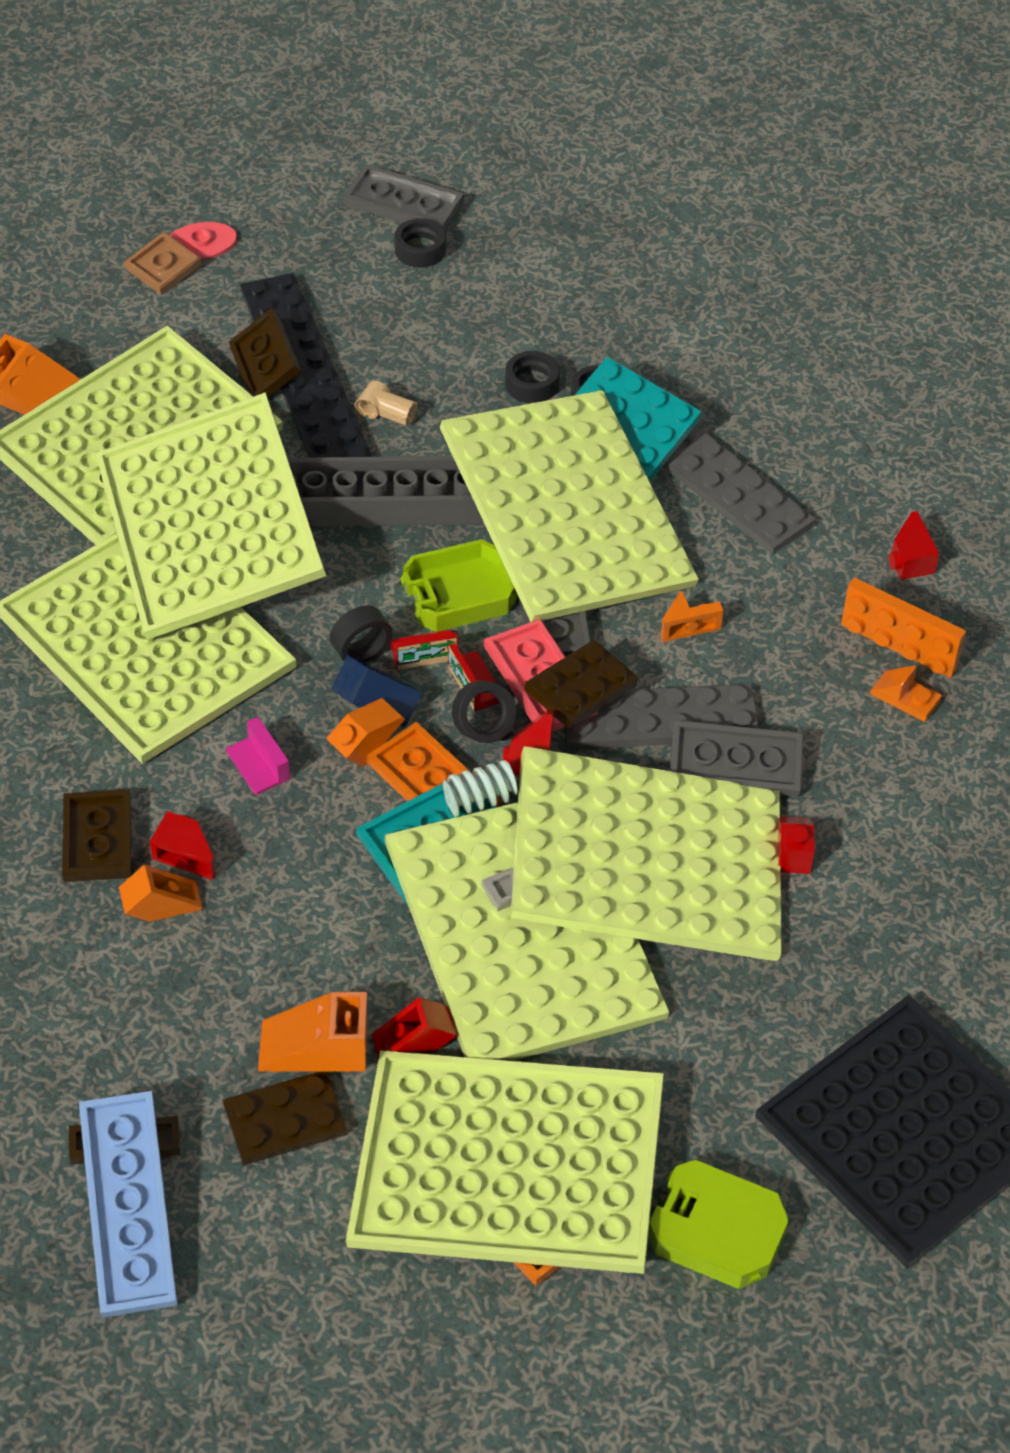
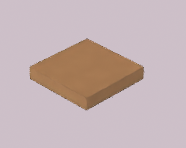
[123,232,202,295]

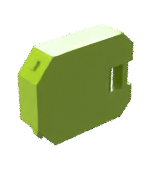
[400,539,517,632]
[648,1160,788,1289]

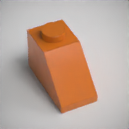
[326,698,405,768]
[119,864,203,922]

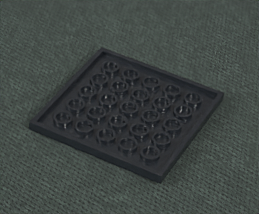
[755,995,1010,1269]

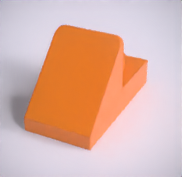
[660,591,724,642]
[870,665,942,722]

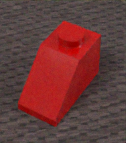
[888,511,939,580]
[503,709,554,776]
[150,811,216,880]
[778,816,815,874]
[371,997,457,1060]

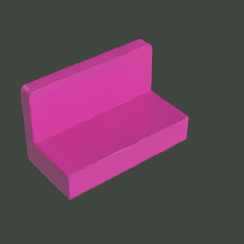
[226,717,290,795]

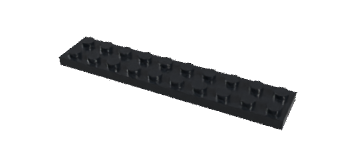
[240,273,372,458]

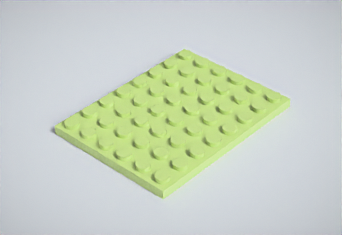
[0,326,283,545]
[440,390,699,622]
[95,393,326,640]
[0,533,296,764]
[510,746,781,961]
[385,802,669,1061]
[346,1051,663,1274]

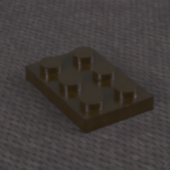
[229,308,302,397]
[524,640,639,729]
[62,789,131,882]
[222,1071,347,1166]

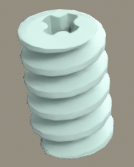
[443,760,517,817]

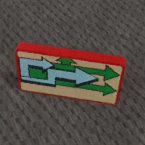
[390,630,458,670]
[448,643,500,712]

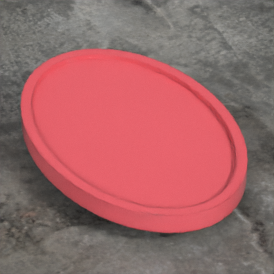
[169,222,237,260]

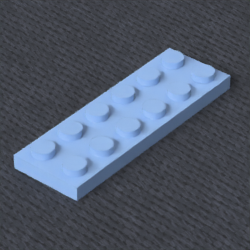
[79,1091,178,1318]

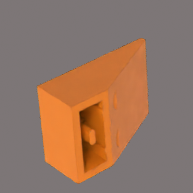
[0,334,81,415]
[258,992,368,1072]

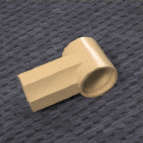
[355,380,417,425]

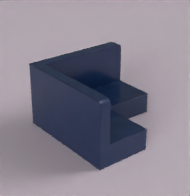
[332,655,422,727]

